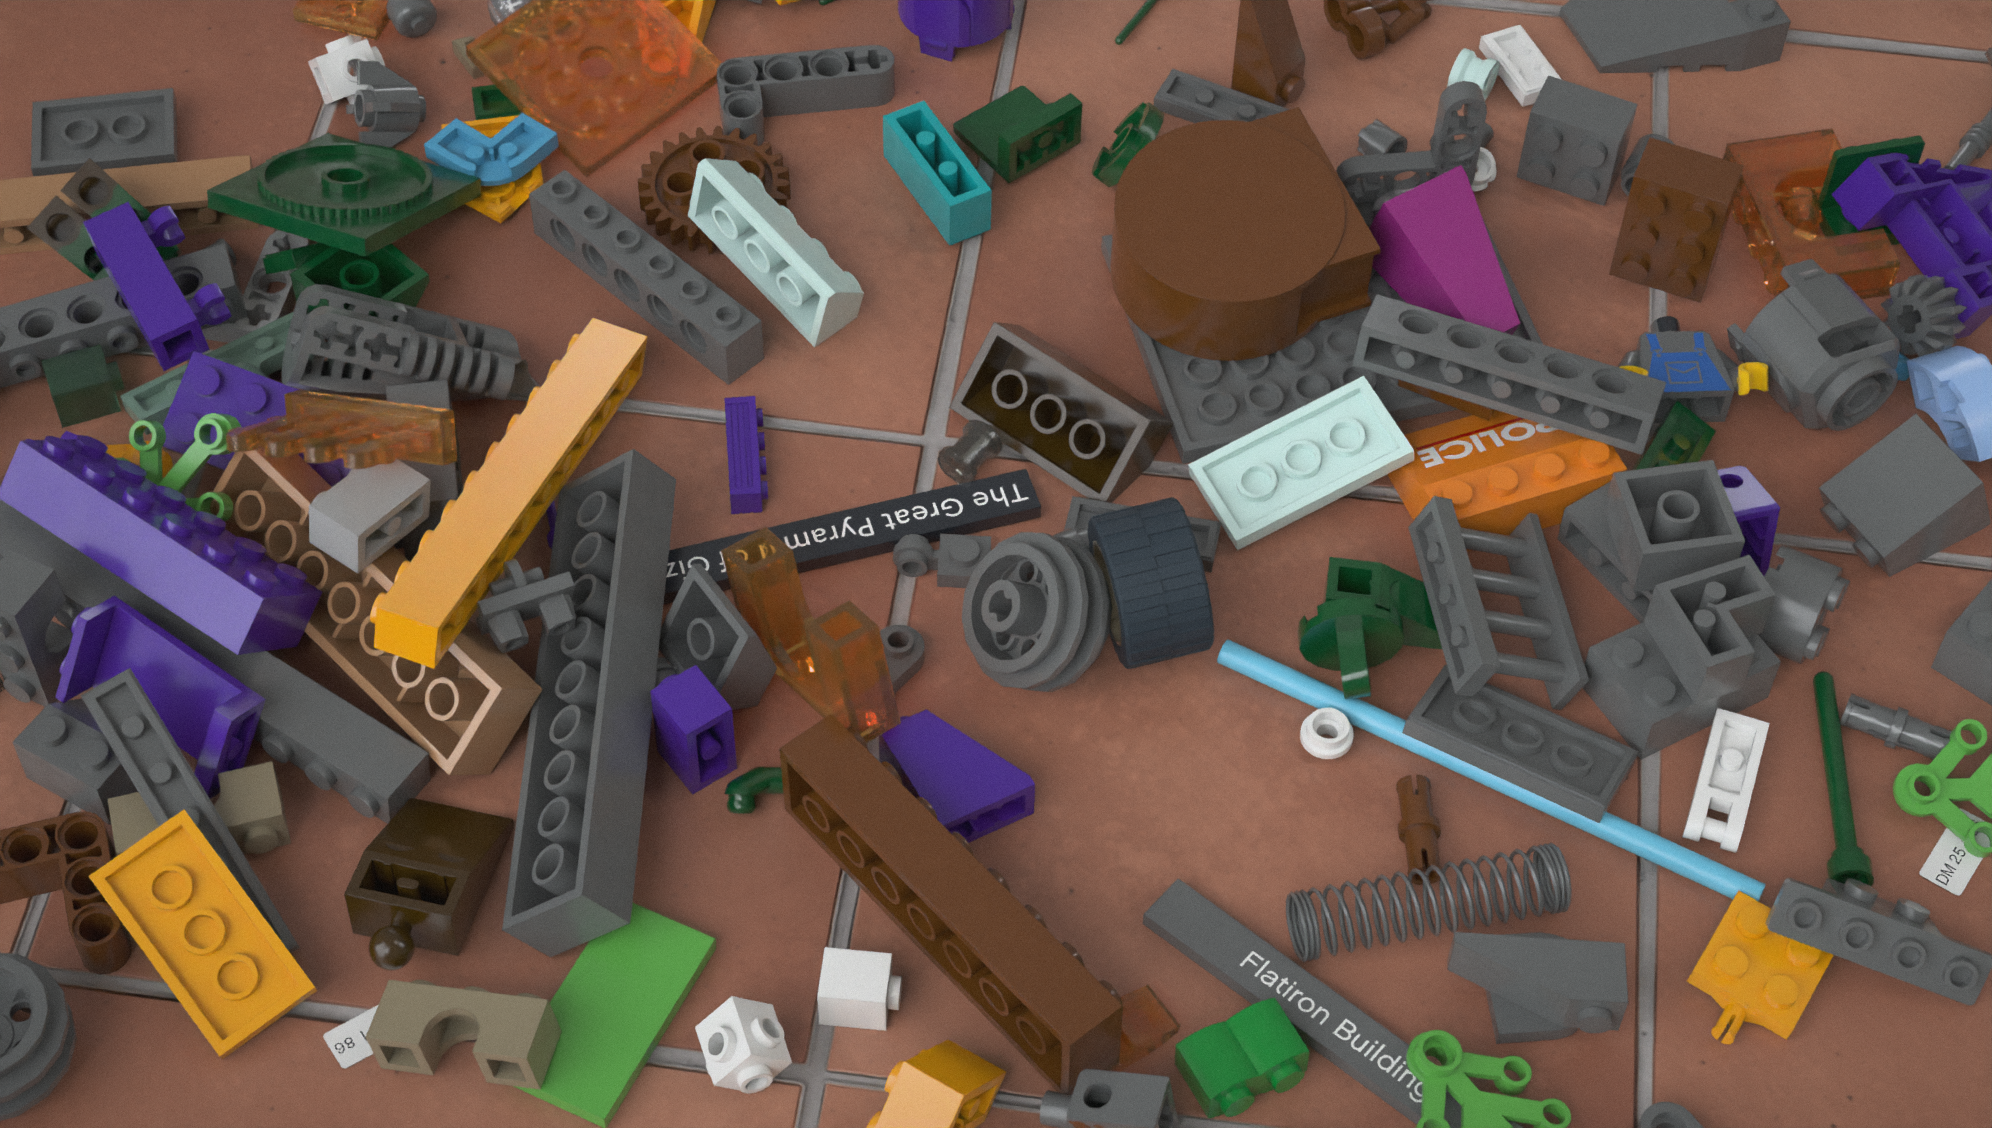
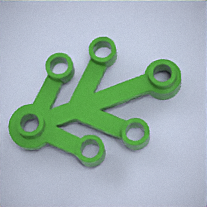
[115,413,242,522]
[1893,719,1992,858]
[1406,1030,1571,1128]

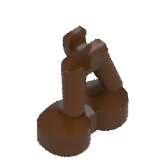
[1323,0,1432,59]

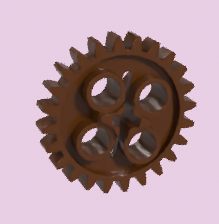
[638,126,791,254]

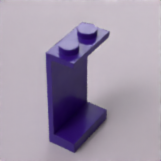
[55,596,266,799]

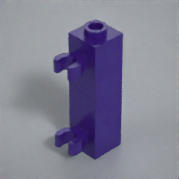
[83,202,232,371]

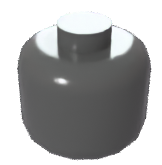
[386,0,437,38]

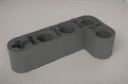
[717,45,895,146]

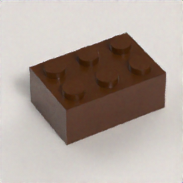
[1609,137,1744,303]

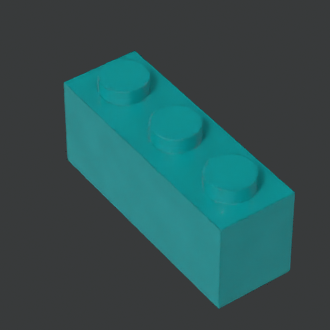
[883,100,992,246]

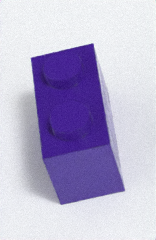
[650,665,737,795]

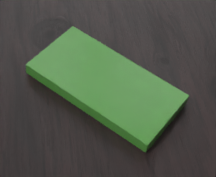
[513,902,716,1128]

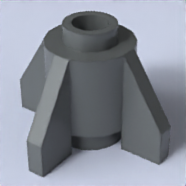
[346,61,426,148]

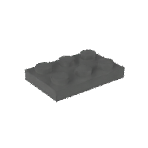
[31,88,177,176]

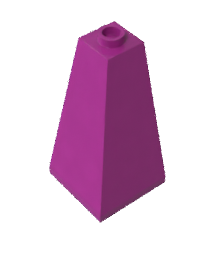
[1369,165,1520,335]

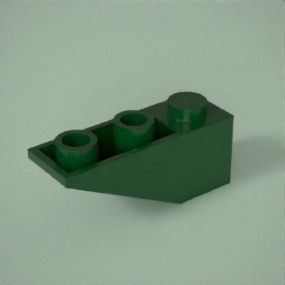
[1323,557,1443,650]

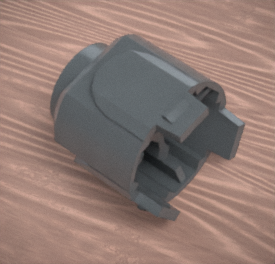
[1727,259,1900,431]

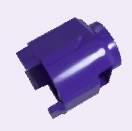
[898,0,1015,62]

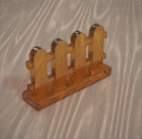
[226,390,457,469]

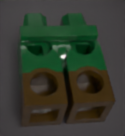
[27,158,182,281]

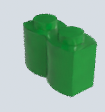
[1174,998,1310,1118]

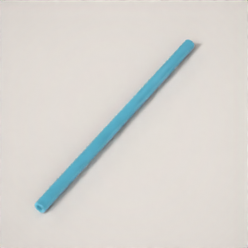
[1217,639,1766,902]

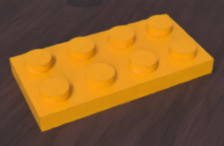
[89,809,318,1060]

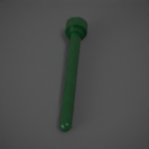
[1813,671,1874,886]

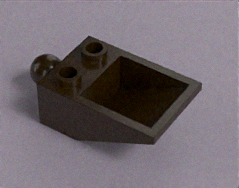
[344,798,514,971]

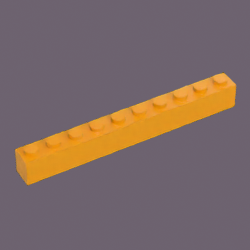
[370,318,647,669]

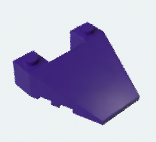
[1832,152,1992,339]

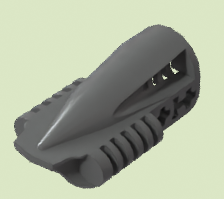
[281,284,540,402]

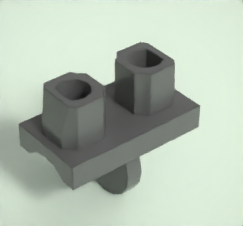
[476,559,576,654]

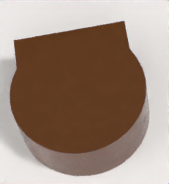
[1110,107,1381,361]

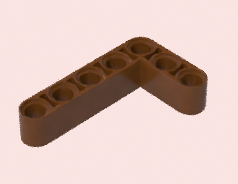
[0,811,132,974]

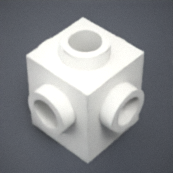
[308,35,385,105]
[695,996,792,1093]

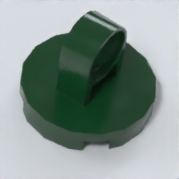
[1091,102,1164,187]
[1298,597,1404,699]

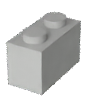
[309,450,430,573]

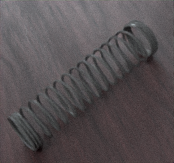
[1286,842,1572,962]

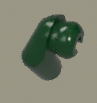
[724,767,783,814]

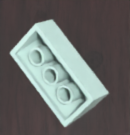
[688,158,864,348]

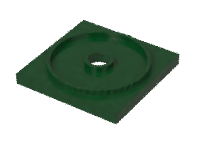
[207,133,481,257]

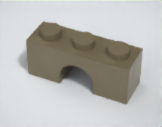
[108,761,291,856]
[365,980,562,1090]

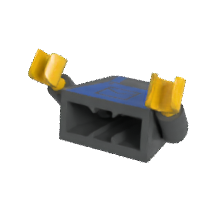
[1618,316,1769,424]

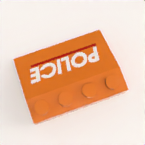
[1387,410,1627,552]

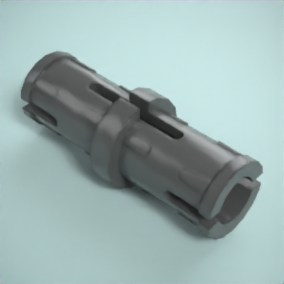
[1840,693,1952,759]

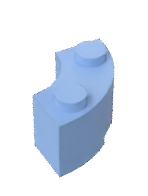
[1907,346,1992,462]

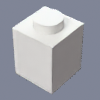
[817,947,902,1031]

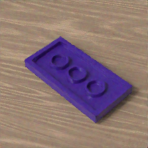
[162,351,380,487]

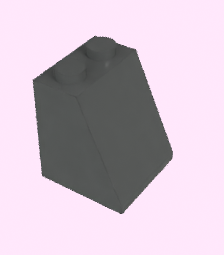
[1819,414,1991,577]

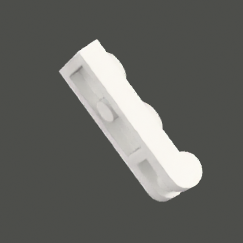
[1682,708,1770,853]

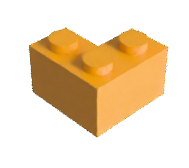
[866,1039,1006,1128]

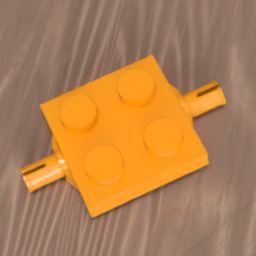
[1686,890,1833,1044]

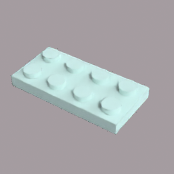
[1188,376,1414,550]

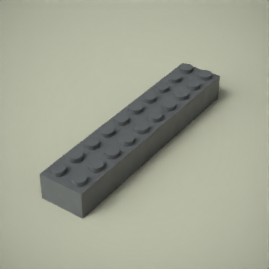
[502,449,676,957]

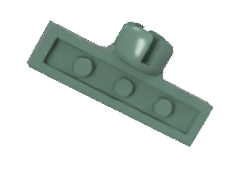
[120,312,293,435]

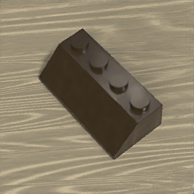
[949,322,1174,503]

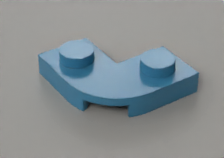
[424,113,559,186]

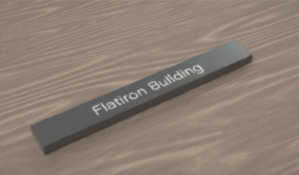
[1143,879,1523,1128]

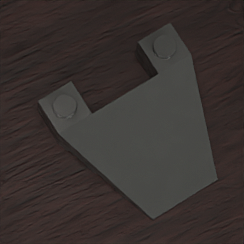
[1559,0,1791,73]

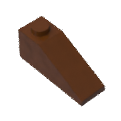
[1231,0,1306,107]

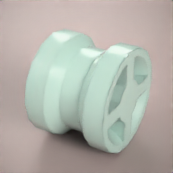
[1447,48,1500,100]

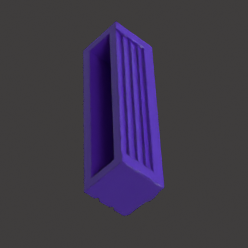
[724,396,768,514]

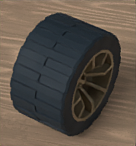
[1088,497,1214,669]

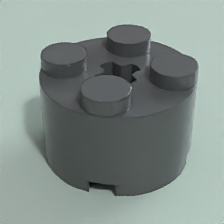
[1758,545,1851,664]

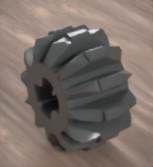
[1880,274,1967,357]

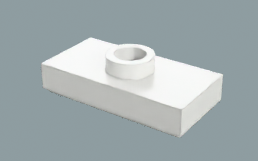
[1479,25,1562,107]

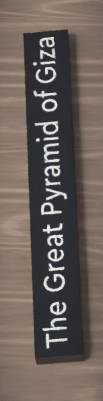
[663,469,1041,605]

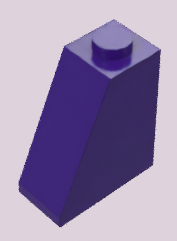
[879,709,1035,843]

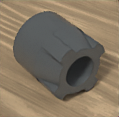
[1357,119,1408,155]

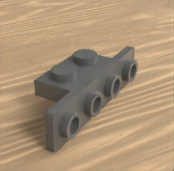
[1766,878,1992,1006]

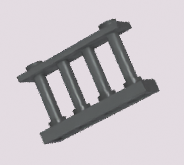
[1408,496,1589,710]

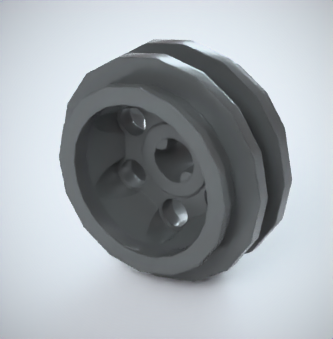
[962,532,1112,692]
[0,953,77,1121]

